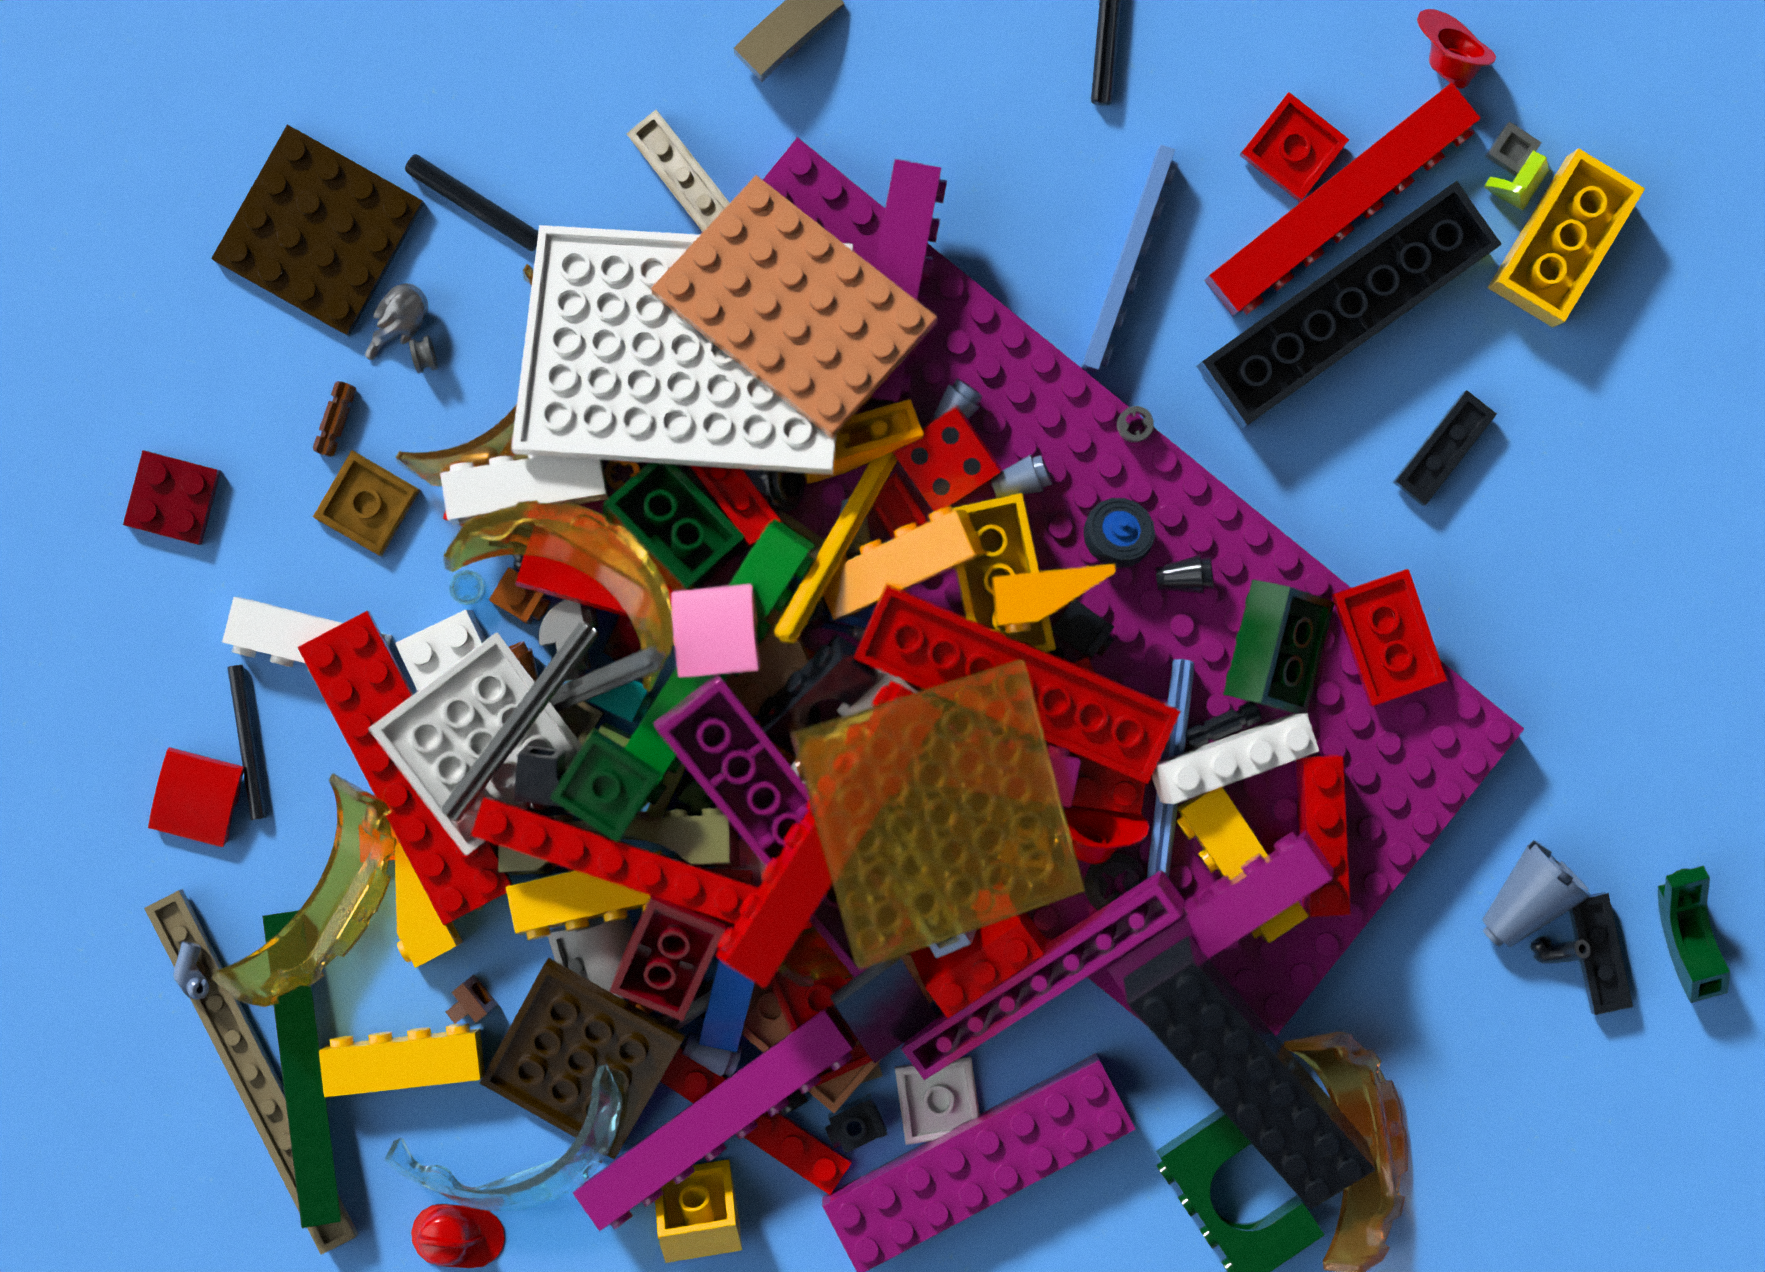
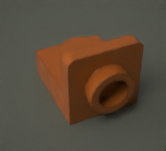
[489,567,551,624]

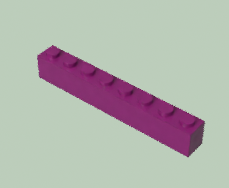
[901,870,1185,1080]
[573,1006,857,1231]

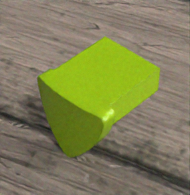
[1484,150,1549,211]

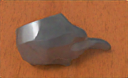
[365,283,428,360]

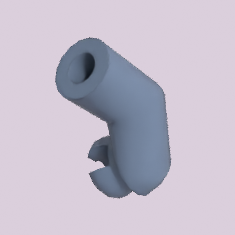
[173,941,209,1000]

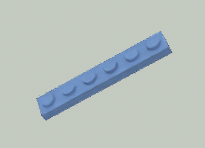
[1081,145,1178,374]

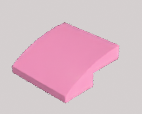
[672,584,761,677]

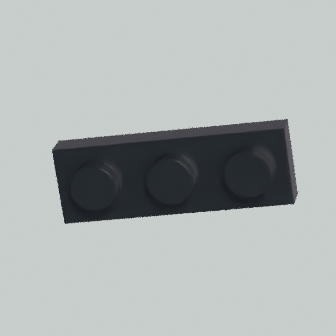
[1393,390,1497,506]
[1569,892,1633,1015]

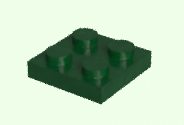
[550,729,662,842]

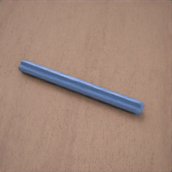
[1146,659,1195,879]

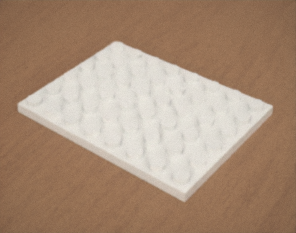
[512,225,854,475]

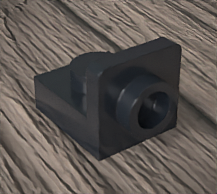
[1052,598,1115,658]

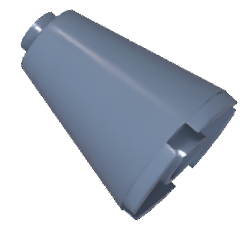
[1482,840,1591,947]

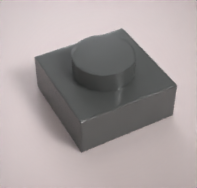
[1485,121,1542,177]

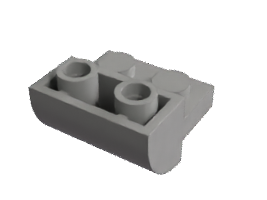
[539,600,598,681]
[548,911,634,999]

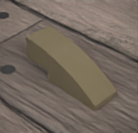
[733,0,845,82]

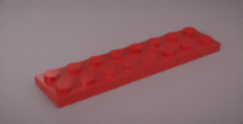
[854,583,1181,784]
[297,611,513,926]

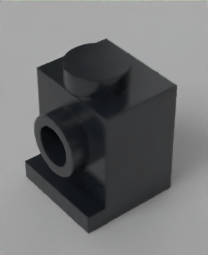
[825,1093,887,1154]

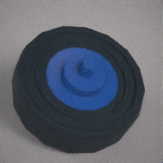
[1083,498,1155,568]

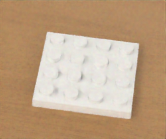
[368,633,582,855]

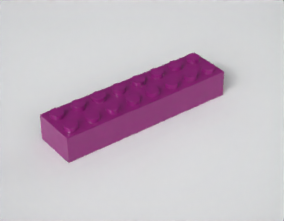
[653,674,918,977]
[822,1053,1136,1272]

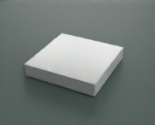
[895,1056,980,1145]

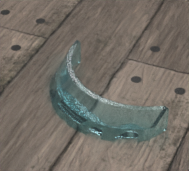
[385,1064,622,1211]

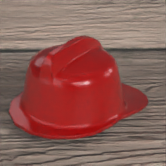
[1417,9,1496,89]
[1058,807,1149,864]
[411,1204,505,1268]

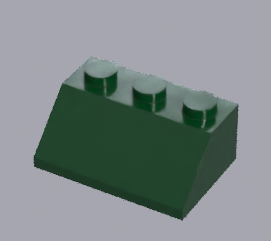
[1223,579,1335,714]

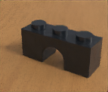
[758,635,878,757]
[514,746,573,814]

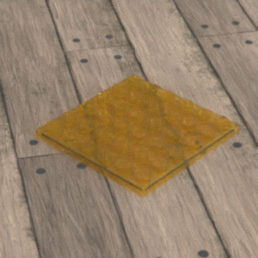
[791,660,1085,969]

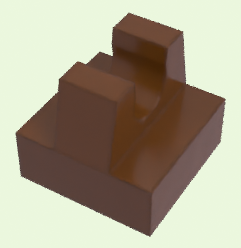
[446,974,498,1024]

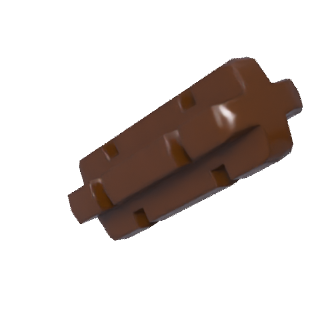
[313,381,356,457]

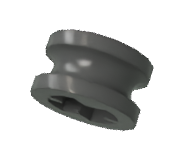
[409,335,438,374]
[1117,406,1154,442]

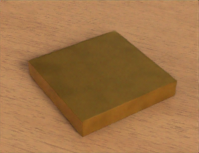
[313,450,420,556]

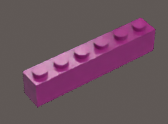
[868,159,947,404]
[1106,831,1334,995]

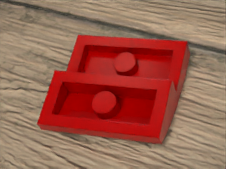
[148,747,244,848]

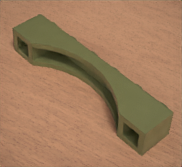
[498,808,739,875]

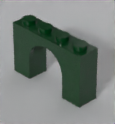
[1156,1108,1325,1272]

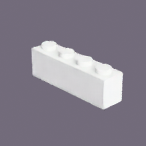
[440,455,609,525]
[222,597,392,672]
[1152,713,1319,804]

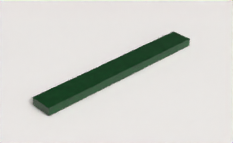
[262,910,341,1228]

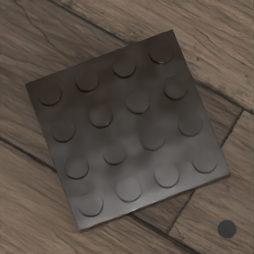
[211,124,425,337]
[480,957,686,1160]

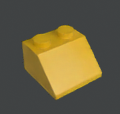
[655,1159,742,1263]

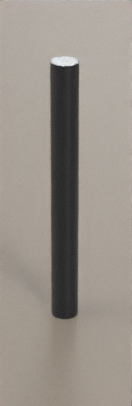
[227,664,266,820]

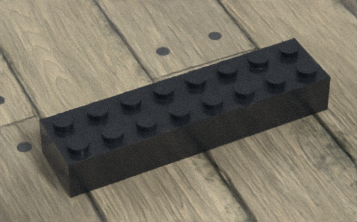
[1196,181,1502,429]
[1123,936,1376,1209]

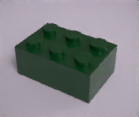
[603,463,745,591]

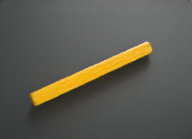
[775,452,898,644]

